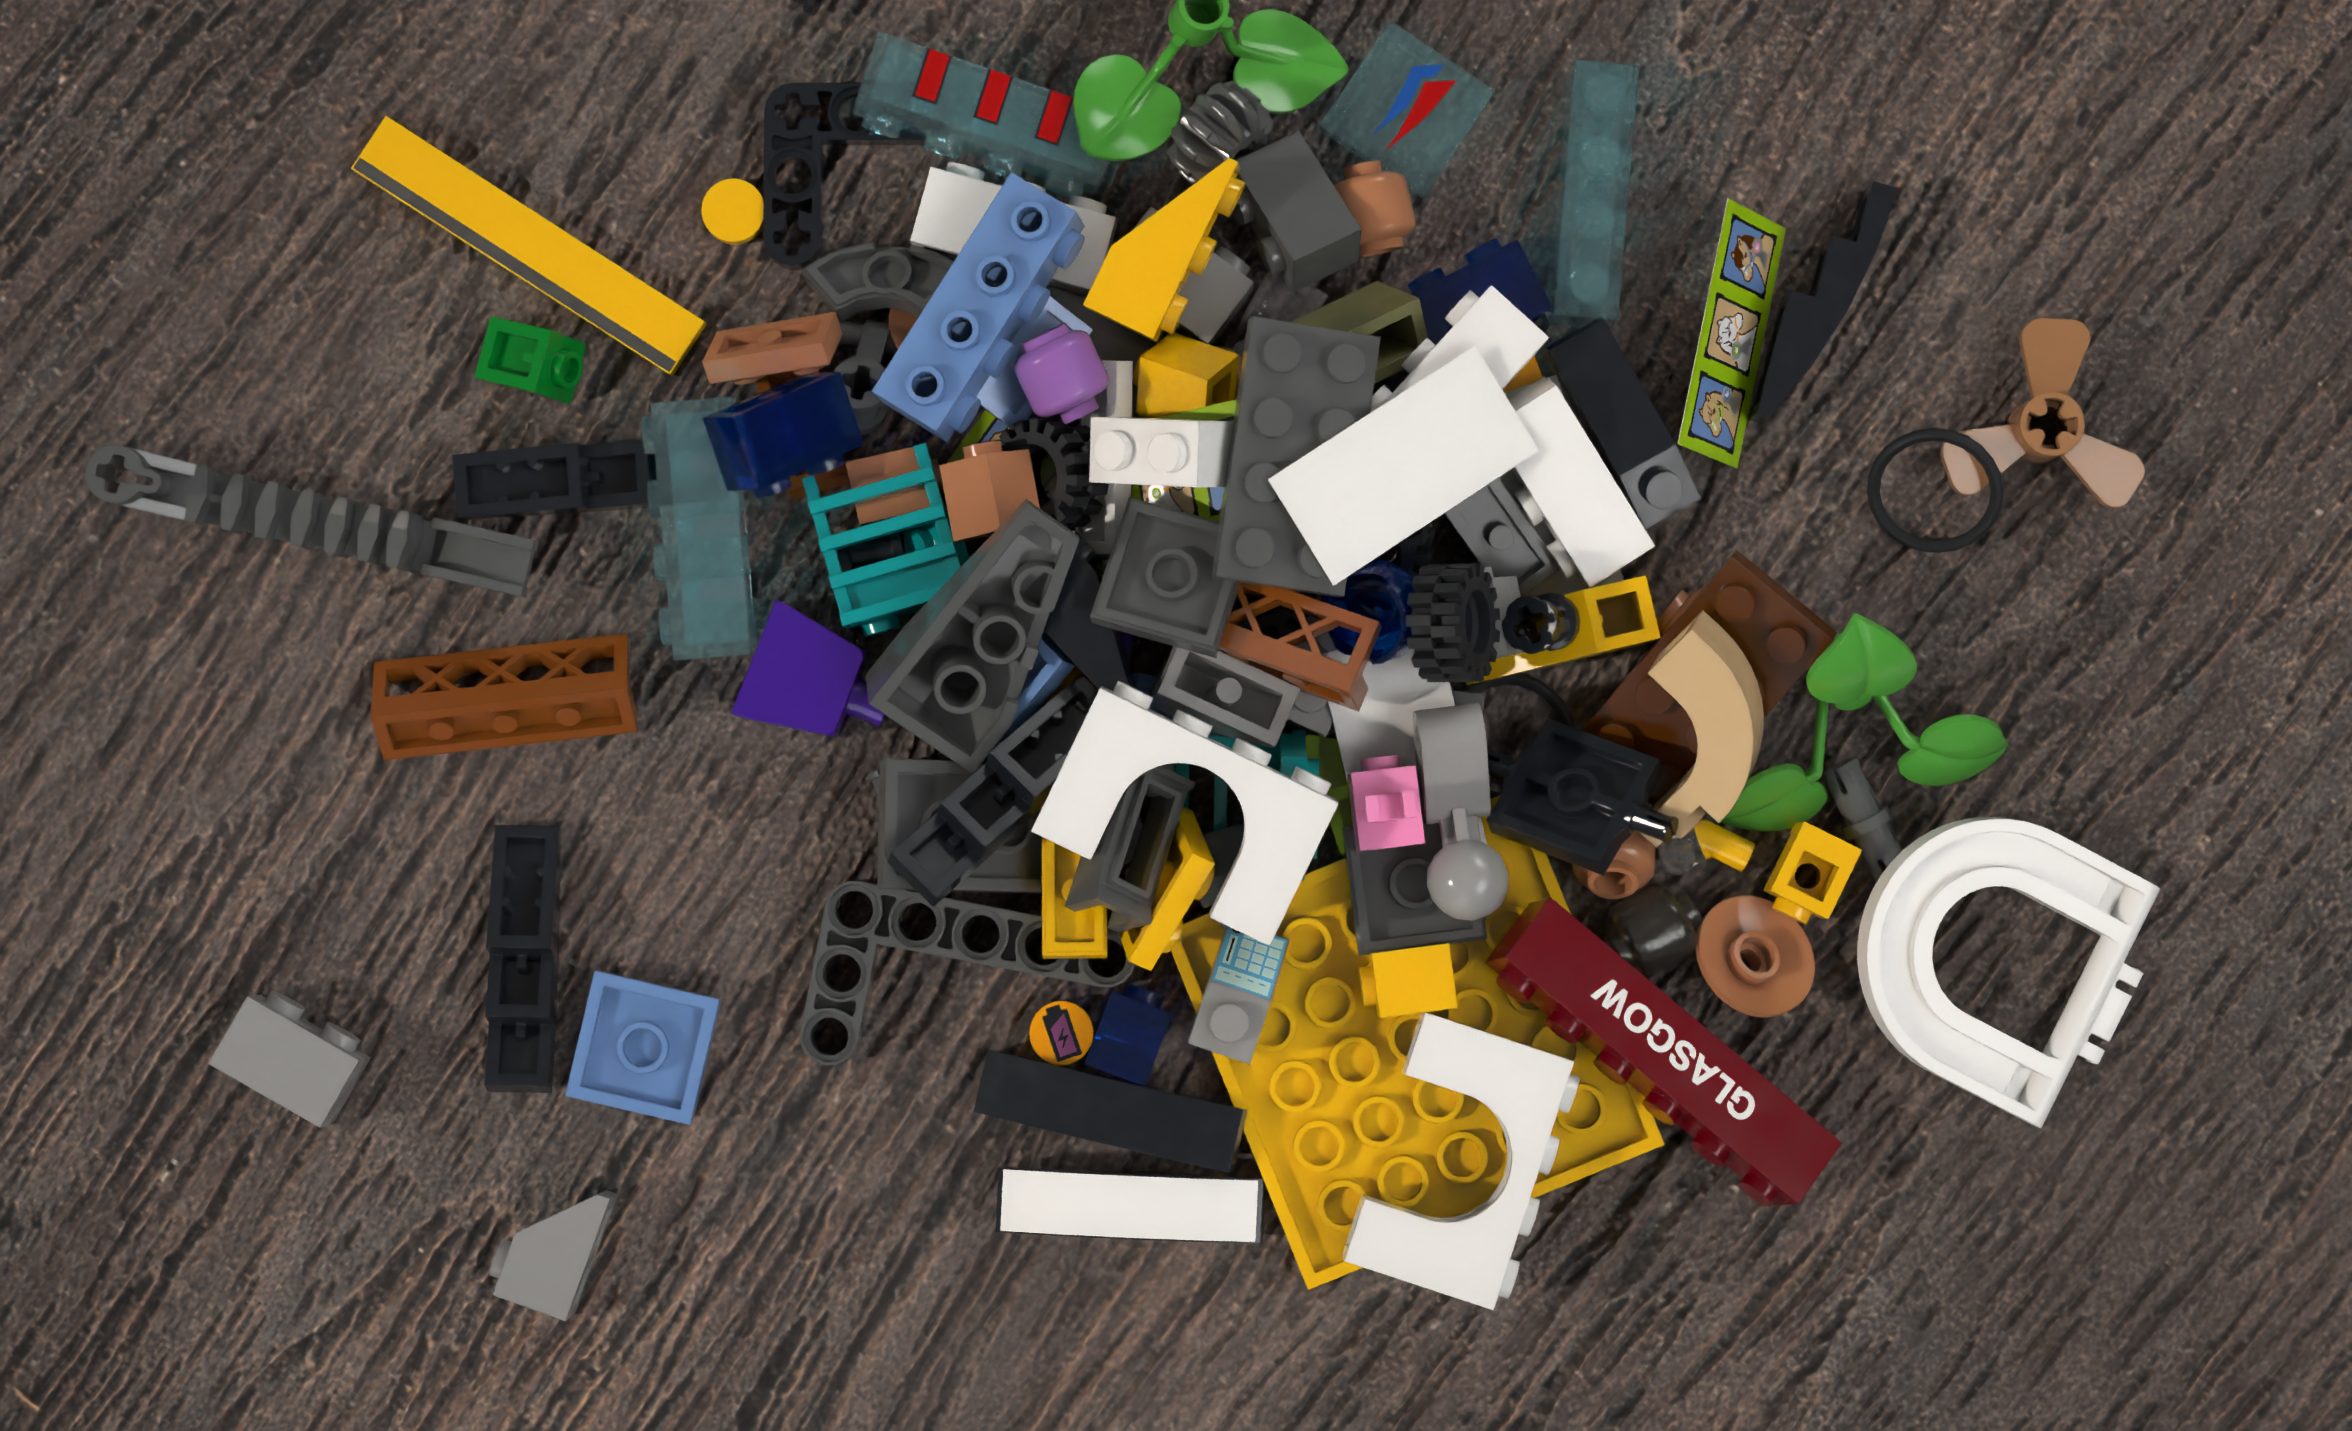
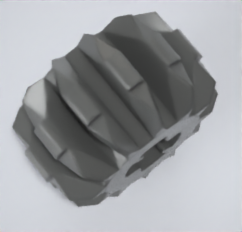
[1166,81,1273,185]

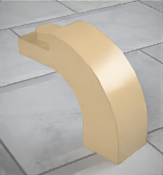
[1641,610,1764,848]

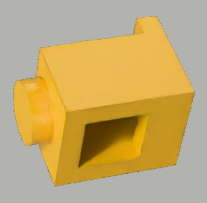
[1763,821,1862,925]

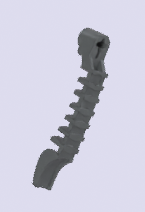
[85,445,539,598]

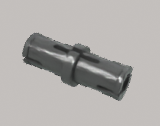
[1821,756,1903,884]

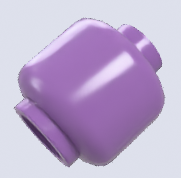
[1014,323,1109,424]

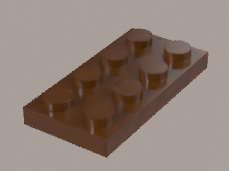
[1580,550,1837,805]

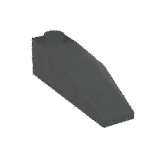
[865,499,1079,774]

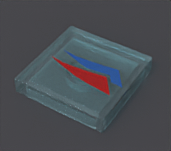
[1319,21,1495,199]

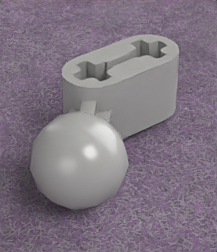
[1413,703,1509,921]

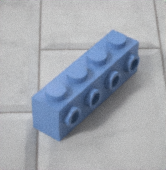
[872,172,1085,442]

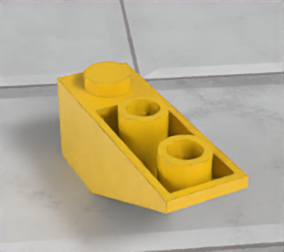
[1083,158,1245,342]
[1466,575,1661,685]

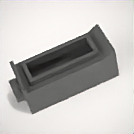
[1064,764,1195,932]

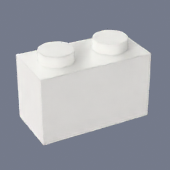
[1089,417,1234,487]

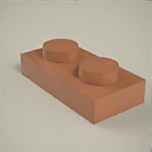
[702,312,843,385]

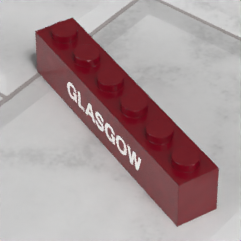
[1485,897,1842,1207]

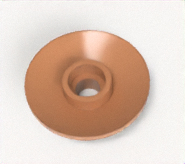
[1696,895,1815,1018]

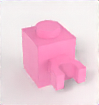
[1347,755,1425,852]

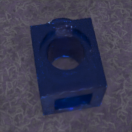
[1085,983,1172,1086]

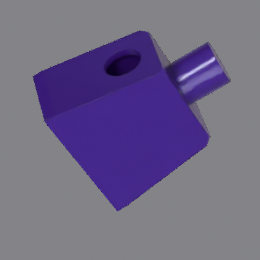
[731,600,886,738]

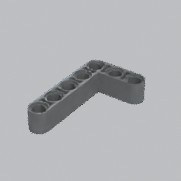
[800,881,1135,1065]

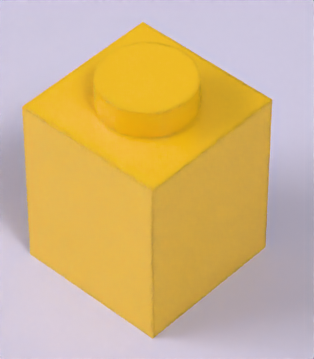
[1133,332,1239,418]
[1359,943,1458,1018]

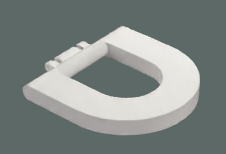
[1857,817,2160,1129]

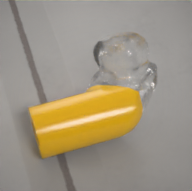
[1658,819,1755,875]

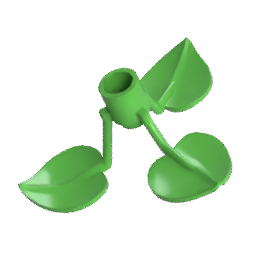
[1073,0,1349,161]
[1721,613,2009,832]

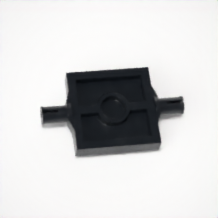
[1486,718,1679,876]

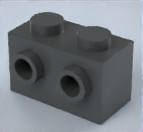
[1232,131,1362,293]

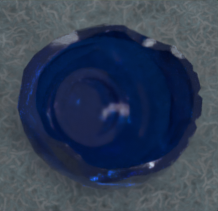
[1321,559,1415,665]

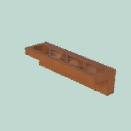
[1219,582,1382,712]
[371,633,637,760]

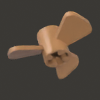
[1940,318,2145,508]

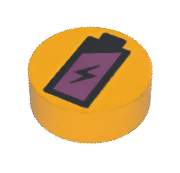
[1029,1000,1094,1065]

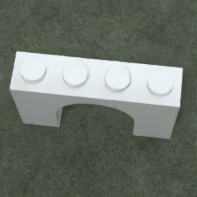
[1031,681,1339,946]
[1342,1012,1580,1310]

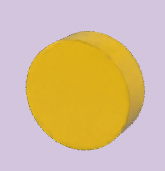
[701,178,764,245]

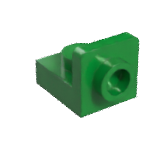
[474,316,586,404]

